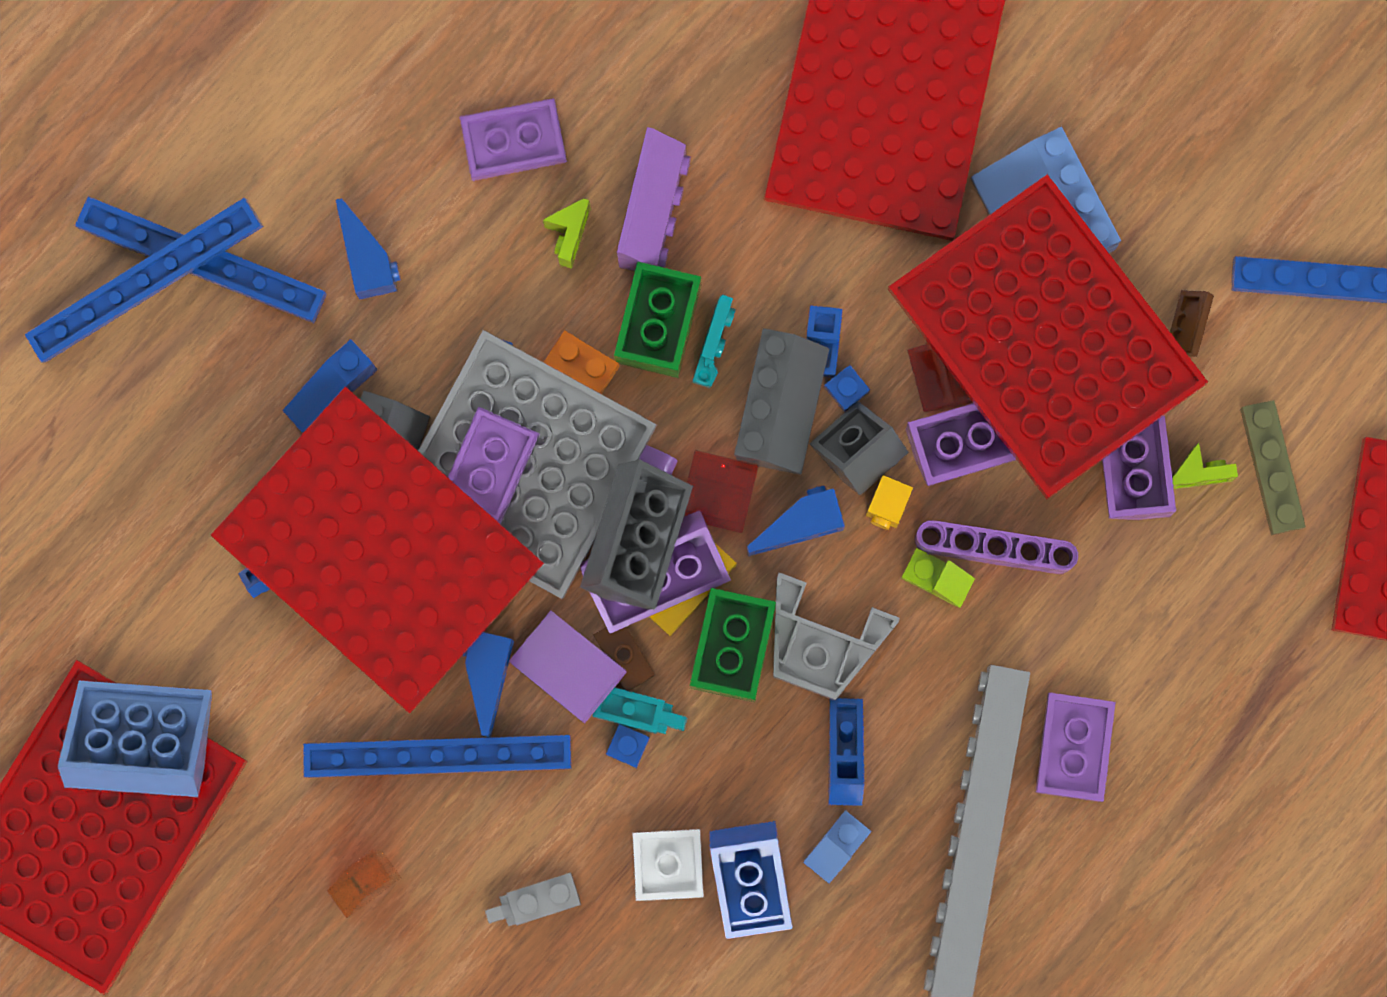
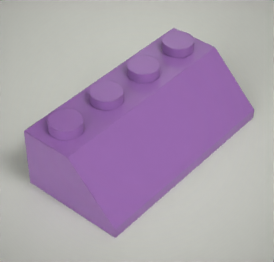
[617,127,691,271]
[905,403,1016,486]
[1102,415,1176,520]
[580,510,731,633]

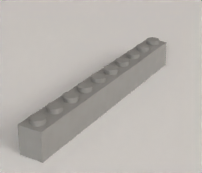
[924,665,1030,997]

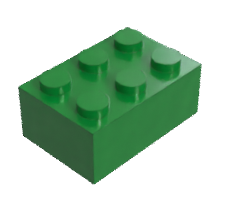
[614,261,702,378]
[690,588,776,703]

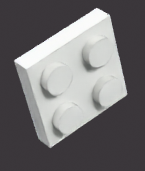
[633,829,703,901]

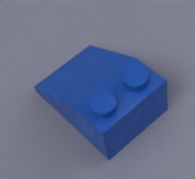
[709,821,792,939]

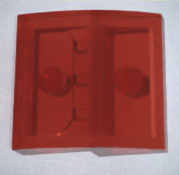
[907,344,972,413]
[684,450,759,533]

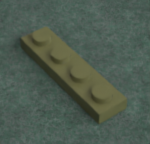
[1240,400,1306,535]

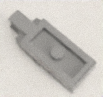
[485,873,581,926]

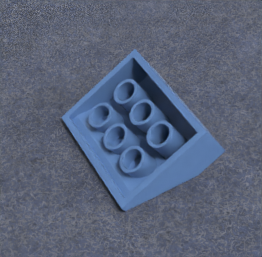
[971,127,1121,253]
[58,681,212,797]

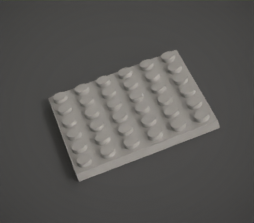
[418,330,657,599]

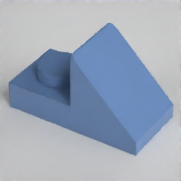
[803,810,872,883]

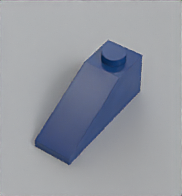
[336,198,401,300]
[282,339,377,433]
[747,486,845,556]
[463,632,514,738]
[828,698,864,806]

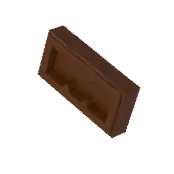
[1170,290,1214,357]
[593,626,655,691]

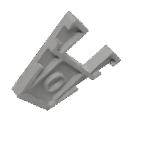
[773,572,900,700]

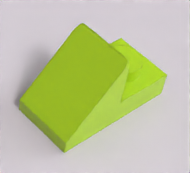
[543,199,591,269]
[1172,443,1238,489]
[901,548,975,608]

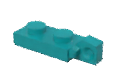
[692,295,736,388]
[593,687,688,734]

